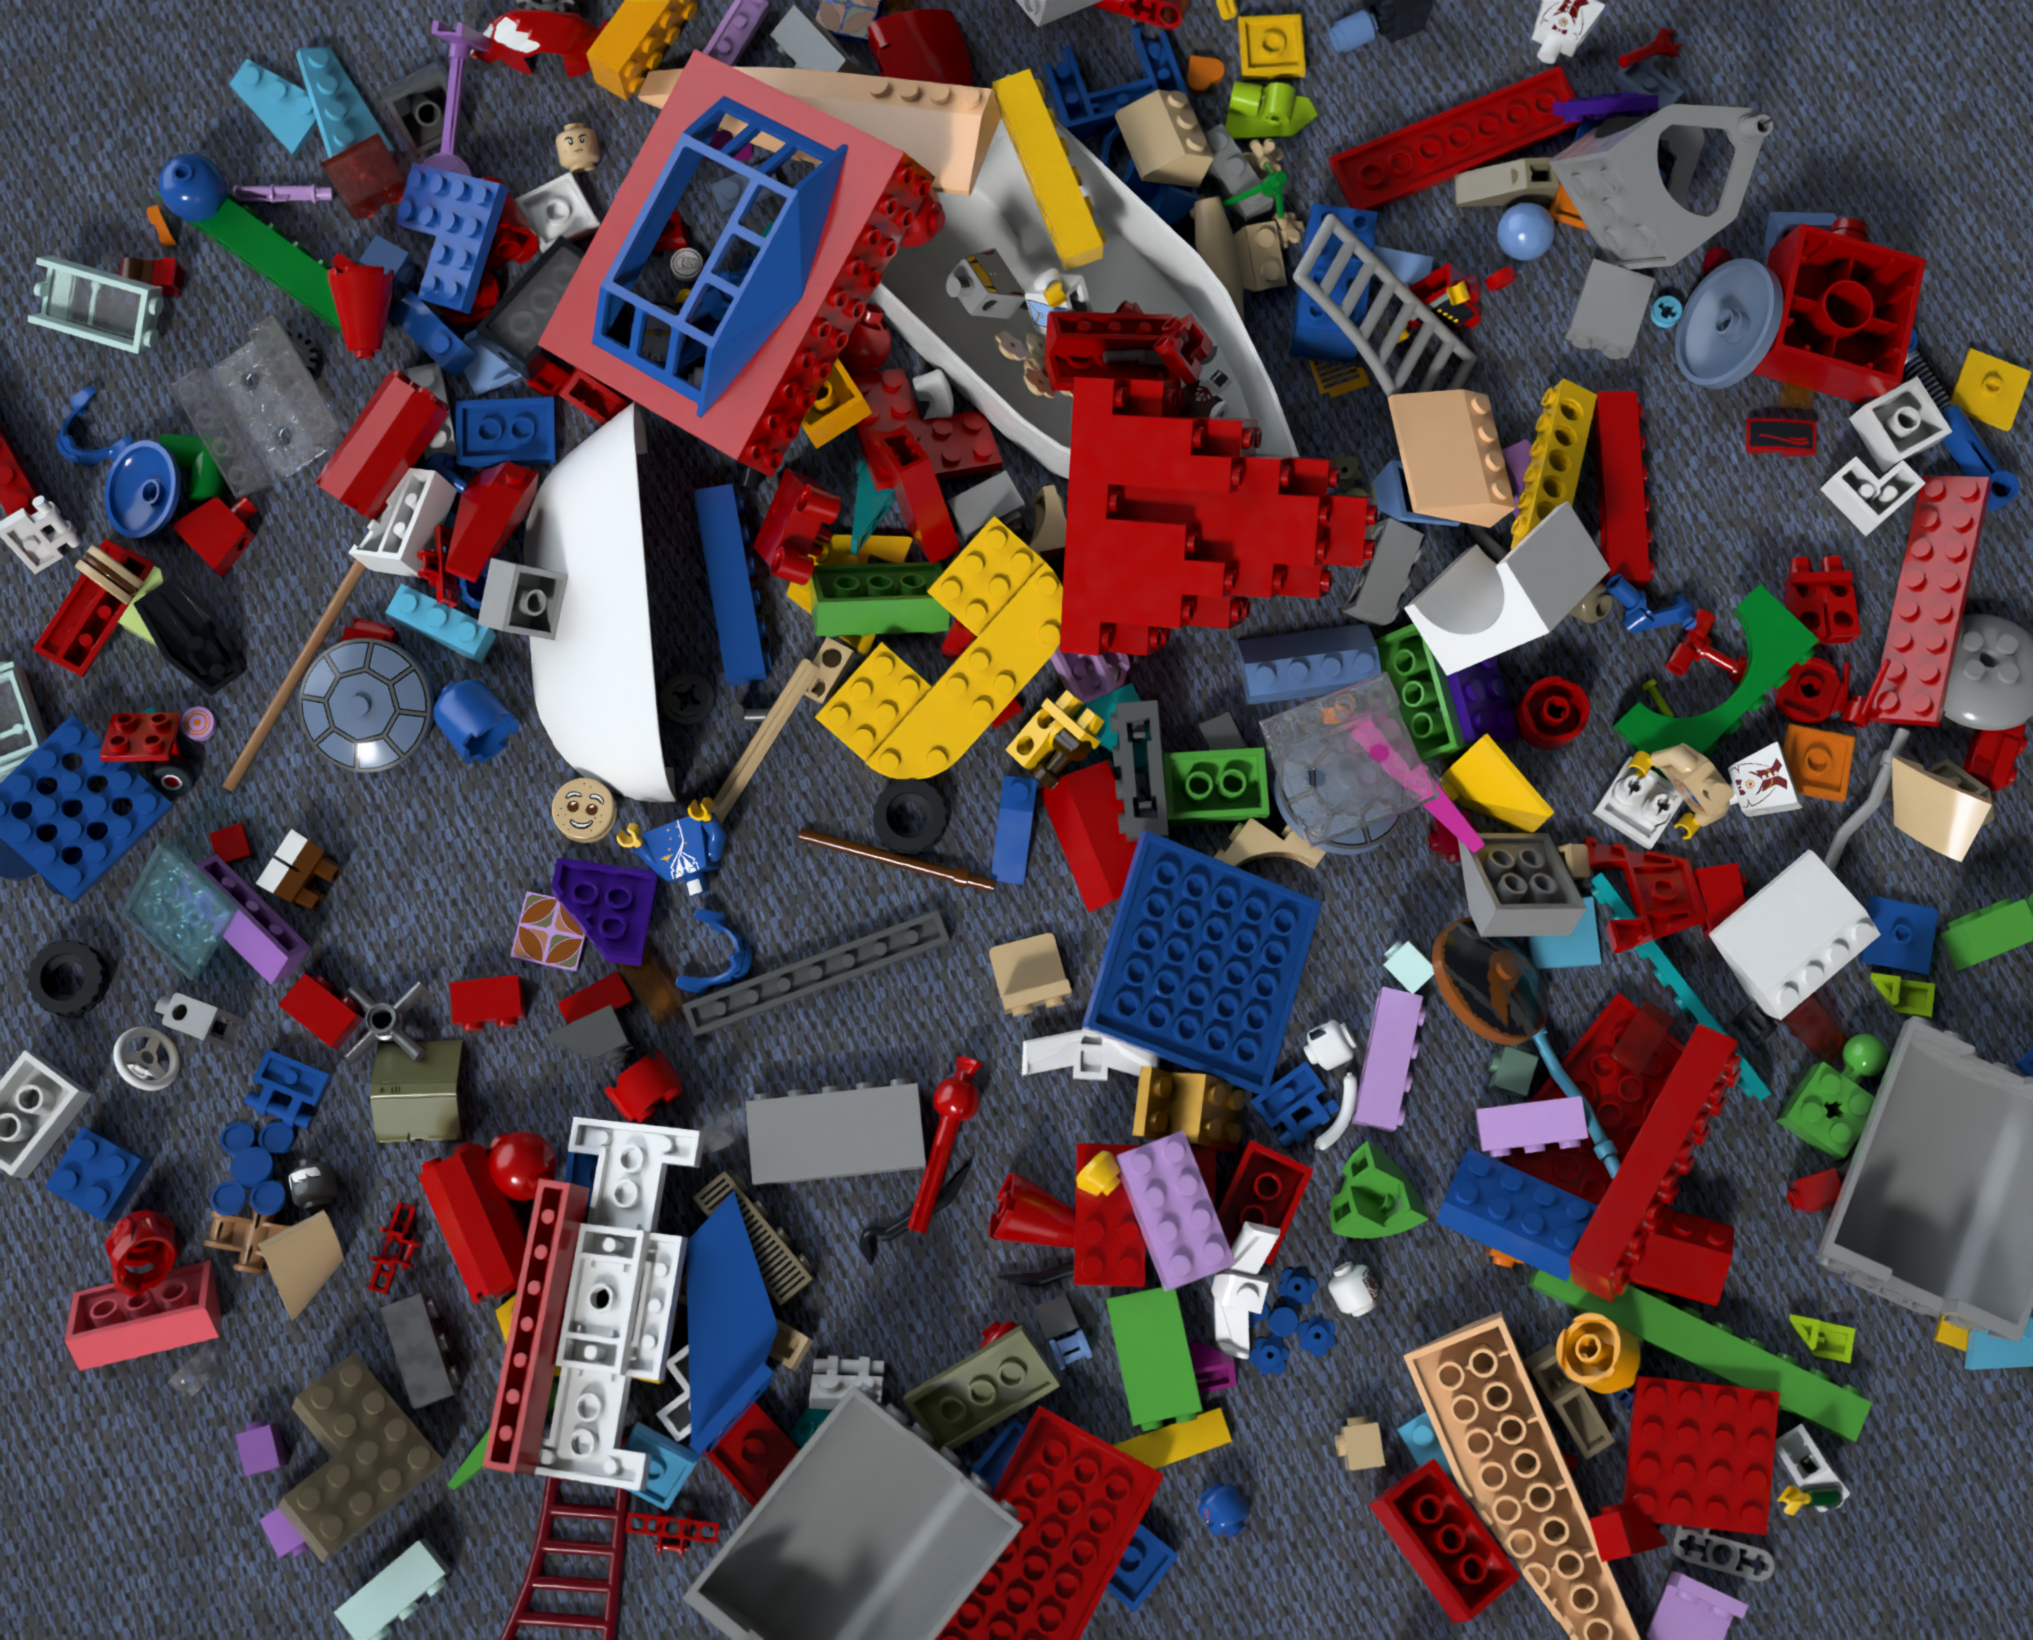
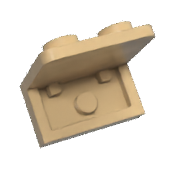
[989,933,1072,1017]

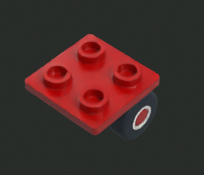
[99,712,195,796]

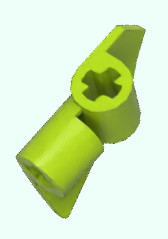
[1225,80,1318,140]

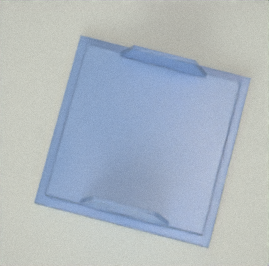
[464,330,522,397]

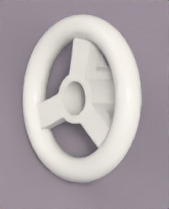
[113,1027,180,1091]

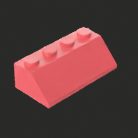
[65,1260,221,1371]

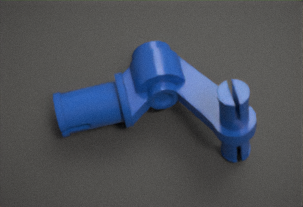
[1606,574,1697,634]

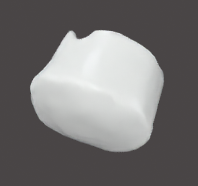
[913,369,954,419]

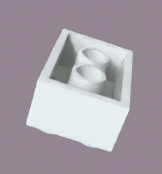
[0,1050,93,1179]

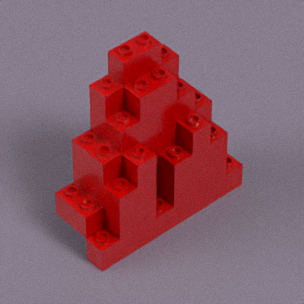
[1059,377,1378,656]

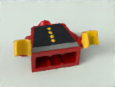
[1385,262,1482,343]

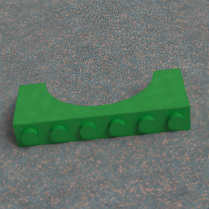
[1612,584,1819,782]

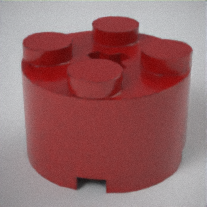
[1515,676,1590,751]
[604,1049,685,1125]

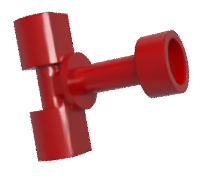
[1664,608,1747,685]

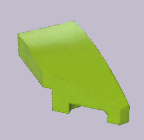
[1870,973,1935,1019]
[1789,1314,1856,1364]

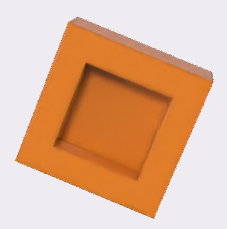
[1485,1246,1524,1269]

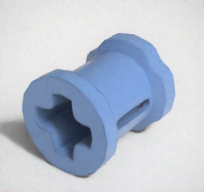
[1049,1328,1093,1370]

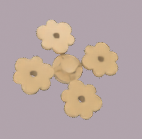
[995,331,1073,399]

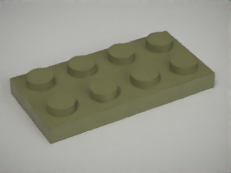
[903,1325,1061,1451]

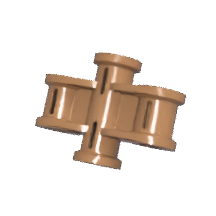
[203,1202,292,1275]

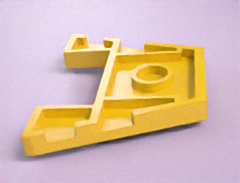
[786,535,913,657]

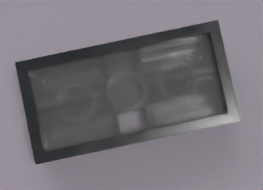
[476,235,585,382]

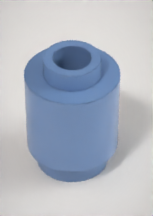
[1328,10,1378,53]

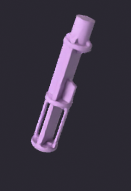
[232,184,334,204]

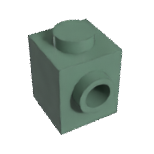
[1488,1044,1539,1099]

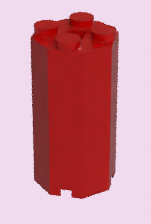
[314,369,450,521]
[418,1142,528,1304]

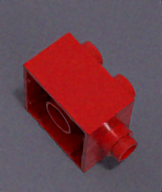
[1751,218,1926,405]

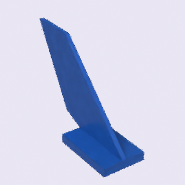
[686,1191,779,1458]

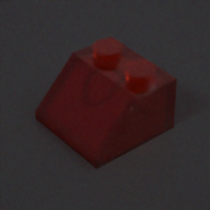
[320,133,407,221]

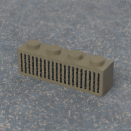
[692,1171,815,1307]

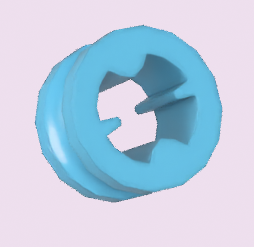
[1650,296,1682,328]

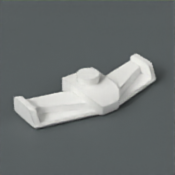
[1022,1028,1160,1081]
[1211,1222,1280,1359]

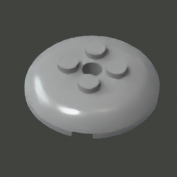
[1943,613,2033,731]

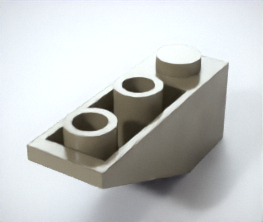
[1453,157,1559,207]

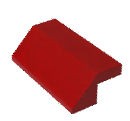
[1044,311,1176,391]
[32,538,157,678]
[1039,760,1138,913]

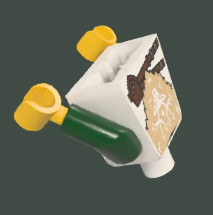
[1774,1423,1850,1515]

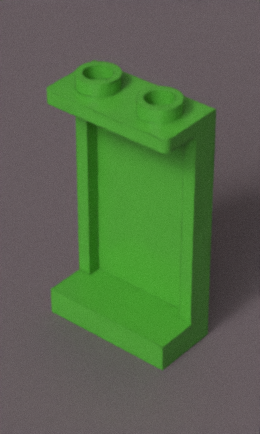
[1106,1287,1203,1431]

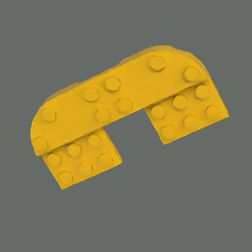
[815,516,1063,780]

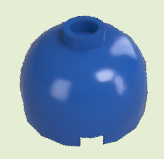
[158,153,228,222]

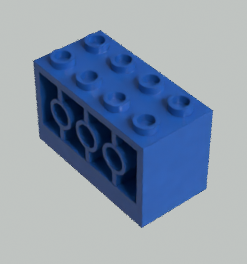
[1289,204,1377,363]

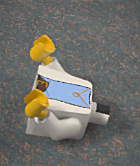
[1019,268,1093,335]

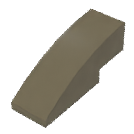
[1523,1343,1615,1460]

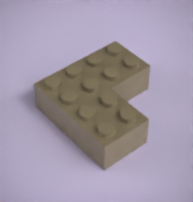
[278,1352,444,1563]

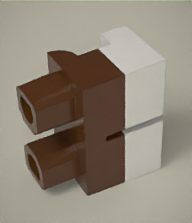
[256,829,343,911]

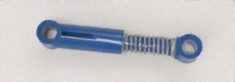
[1903,327,2019,511]

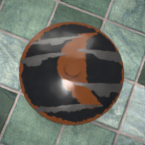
[1432,917,1549,1045]

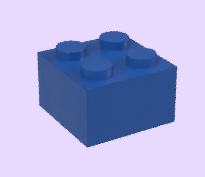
[44,1126,153,1223]

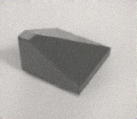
[1034,1294,1079,1340]

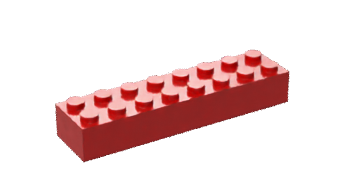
[1569,1023,1742,1303]

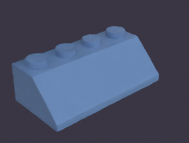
[1236,623,1383,705]

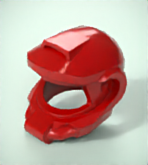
[105,1209,180,1297]

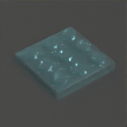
[120,839,240,981]

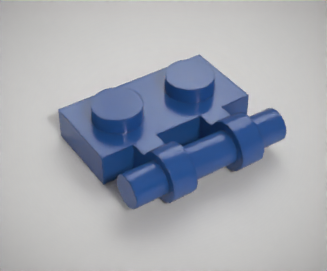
[244,1049,332,1129]
[1250,1061,1339,1149]

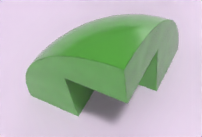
[1330,1141,1429,1238]

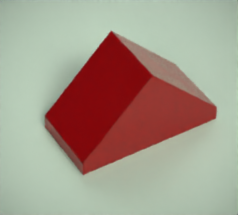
[558,367,629,425]

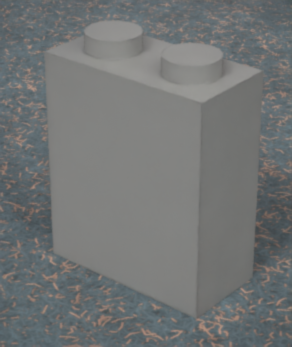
[1565,258,1655,359]

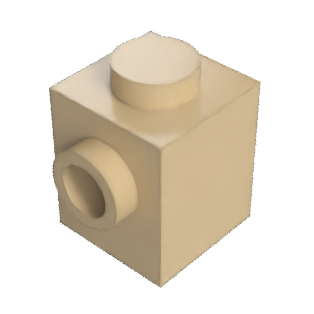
[1335,1416,1385,1471]

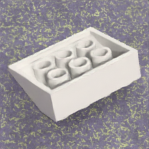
[1709,850,1881,1020]

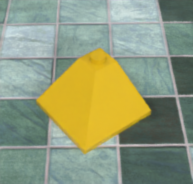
[1439,734,1555,833]

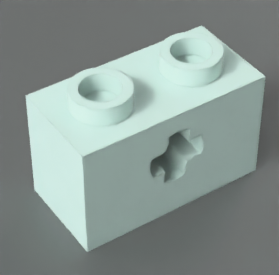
[1384,940,1434,995]

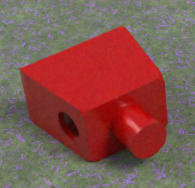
[171,496,259,577]

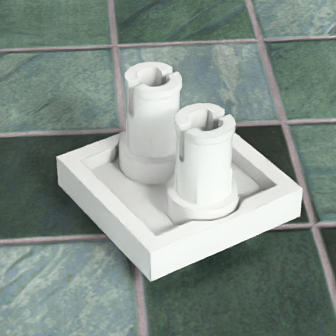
[1592,756,1683,850]

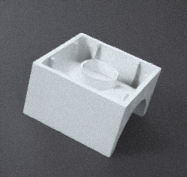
[1404,501,1610,676]

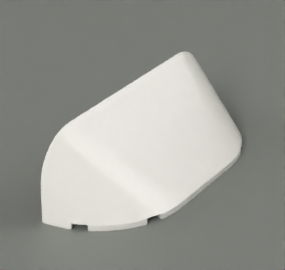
[524,401,677,803]

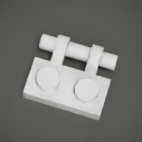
[0,496,81,574]
[809,1355,884,1409]

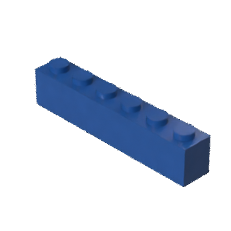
[693,484,772,687]

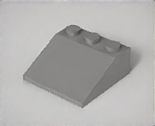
[1458,833,1587,937]

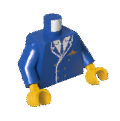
[617,797,727,897]

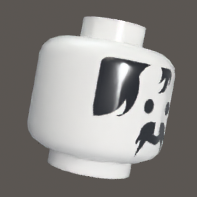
[1303,1019,1357,1070]

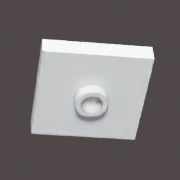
[514,171,600,254]

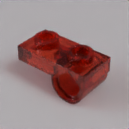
[1776,995,1849,1065]

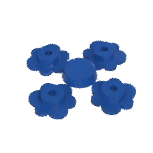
[1248,1268,1336,1375]

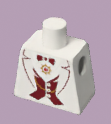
[1531,0,1605,64]
[1728,742,1803,817]

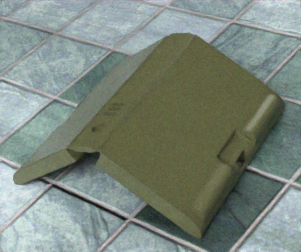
[370,1040,464,1143]

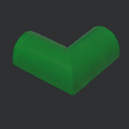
[158,433,232,502]

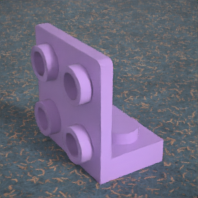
[1646,1570,1749,1640]

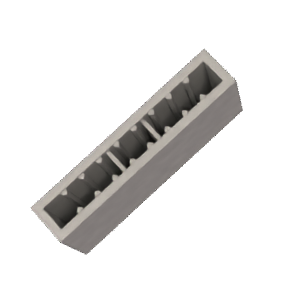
[745,1078,926,1186]

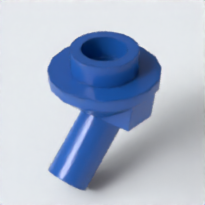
[424,452,469,493]

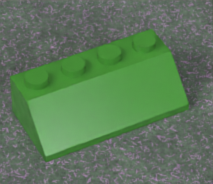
[809,561,950,637]
[1375,623,1475,763]

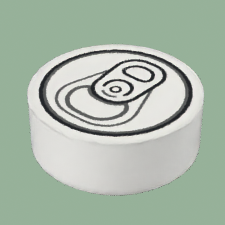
[670,248,704,282]

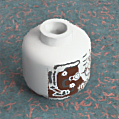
[1328,1262,1380,1317]

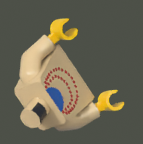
[1628,742,1735,839]

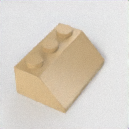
[1115,90,1214,187]

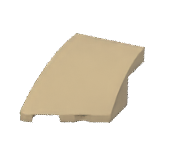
[1891,754,1992,862]
[258,1210,344,1321]

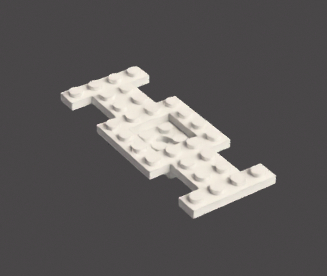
[535,1117,705,1491]

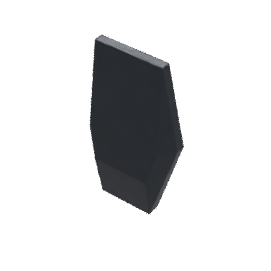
[133,576,243,697]

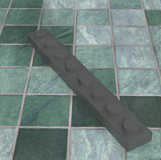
[682,910,950,1038]

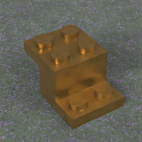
[1132,1066,1245,1153]

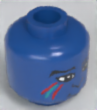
[1197,1482,1250,1539]

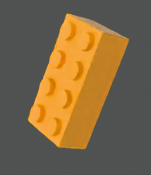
[586,0,698,101]
[801,357,872,449]

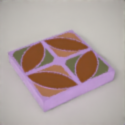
[510,891,587,972]

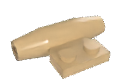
[1194,197,1287,324]

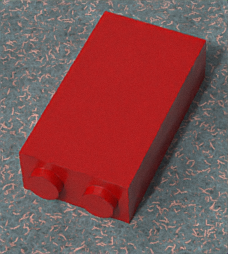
[875,424,961,564]

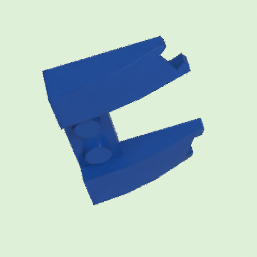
[1044,28,1189,140]

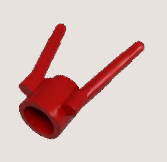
[1837,659,1891,729]

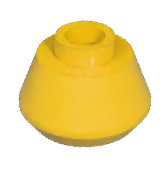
[1076,1151,1121,1196]

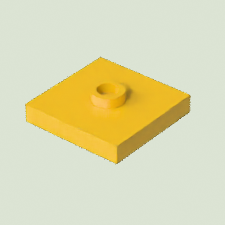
[1237,14,1306,80]
[1949,348,2031,432]

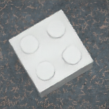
[1849,376,1952,473]

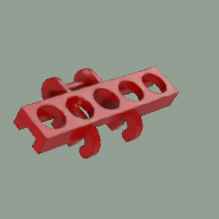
[417,525,458,608]
[368,1202,421,1295]
[625,1507,720,1557]

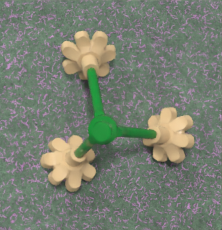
[1190,139,1305,249]

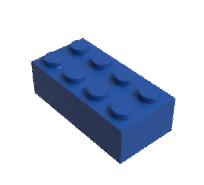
[1436,1148,1598,1282]

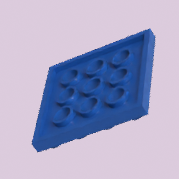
[0,714,174,904]

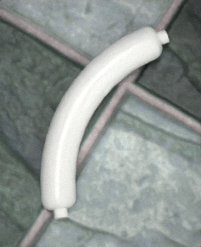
[1314,1072,1357,1150]

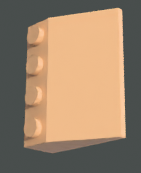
[1388,389,1516,528]

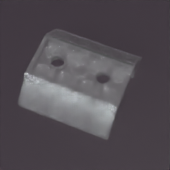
[170,314,342,499]
[1259,671,1440,848]

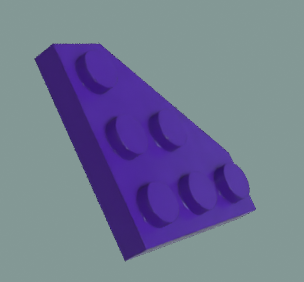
[1553,92,1658,122]
[551,858,659,966]

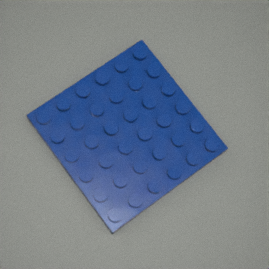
[1082,830,1322,1095]

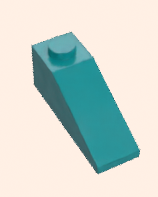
[851,458,897,556]

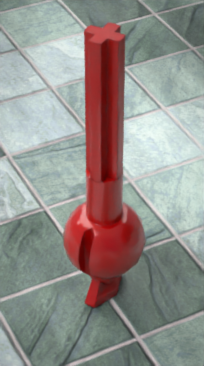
[907,1056,982,1234]

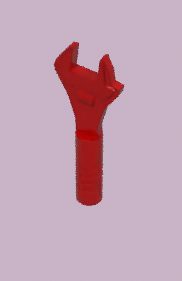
[1618,28,1682,68]

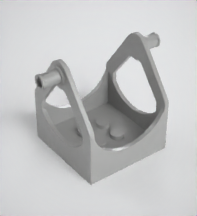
[1549,104,1773,269]

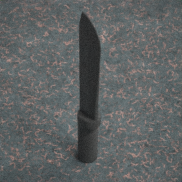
[1103,346,1218,366]

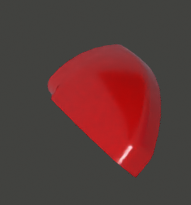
[867,9,974,87]

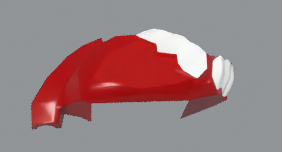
[469,9,609,78]

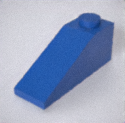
[389,290,478,378]
[991,775,1037,885]

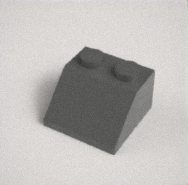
[378,62,471,157]
[547,1005,637,1066]

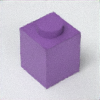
[235,1419,288,1477]

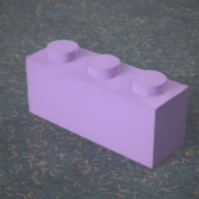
[1475,1096,1588,1158]

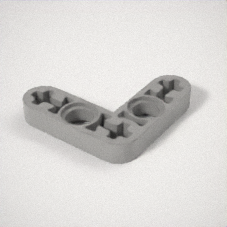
[1670,1525,1775,1582]

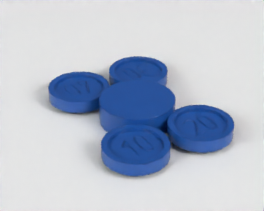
[210,1122,295,1216]

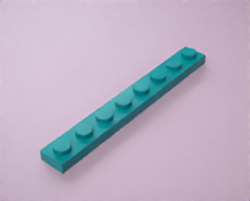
[1590,872,1771,1101]

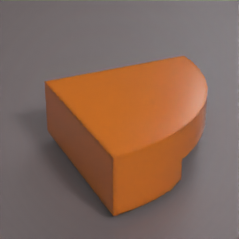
[146,205,176,248]

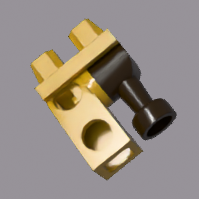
[1005,690,1105,790]

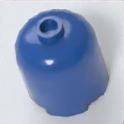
[434,679,520,764]

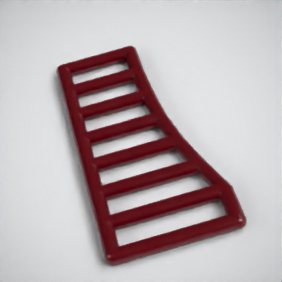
[499,1434,630,1640]

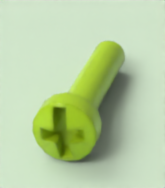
[1642,679,1674,717]

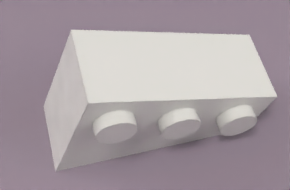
[348,468,457,578]

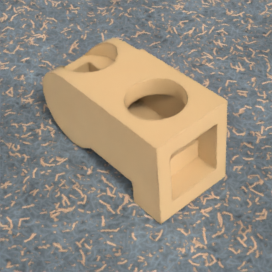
[803,637,856,705]

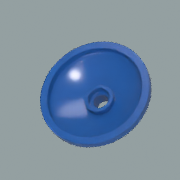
[104,440,181,539]

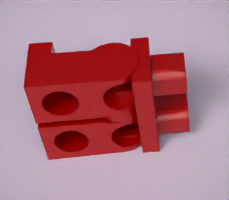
[1784,556,1861,645]

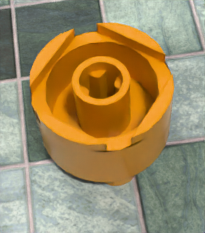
[1556,1313,1640,1394]

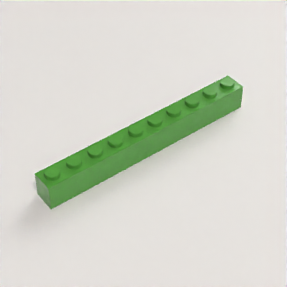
[1526,1267,1872,1442]

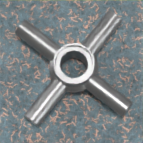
[344,981,428,1064]

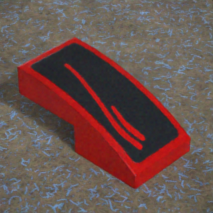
[1746,418,1817,457]

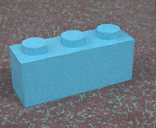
[385,584,497,664]

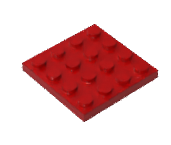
[1622,1374,1780,1535]

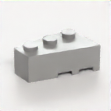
[770,5,874,76]

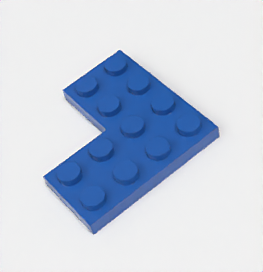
[394,163,509,314]

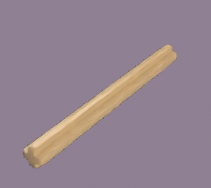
[710,658,819,824]

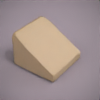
[1556,843,1590,880]

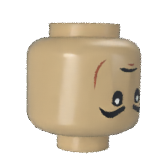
[555,123,601,174]

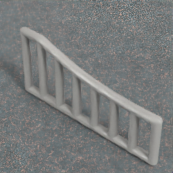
[1293,214,1477,398]

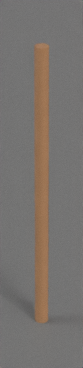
[222,559,367,793]

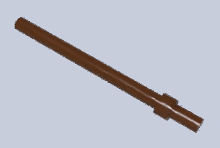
[798,827,996,893]

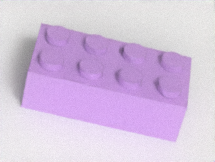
[1115,1131,1236,1292]

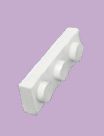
[407,362,456,461]

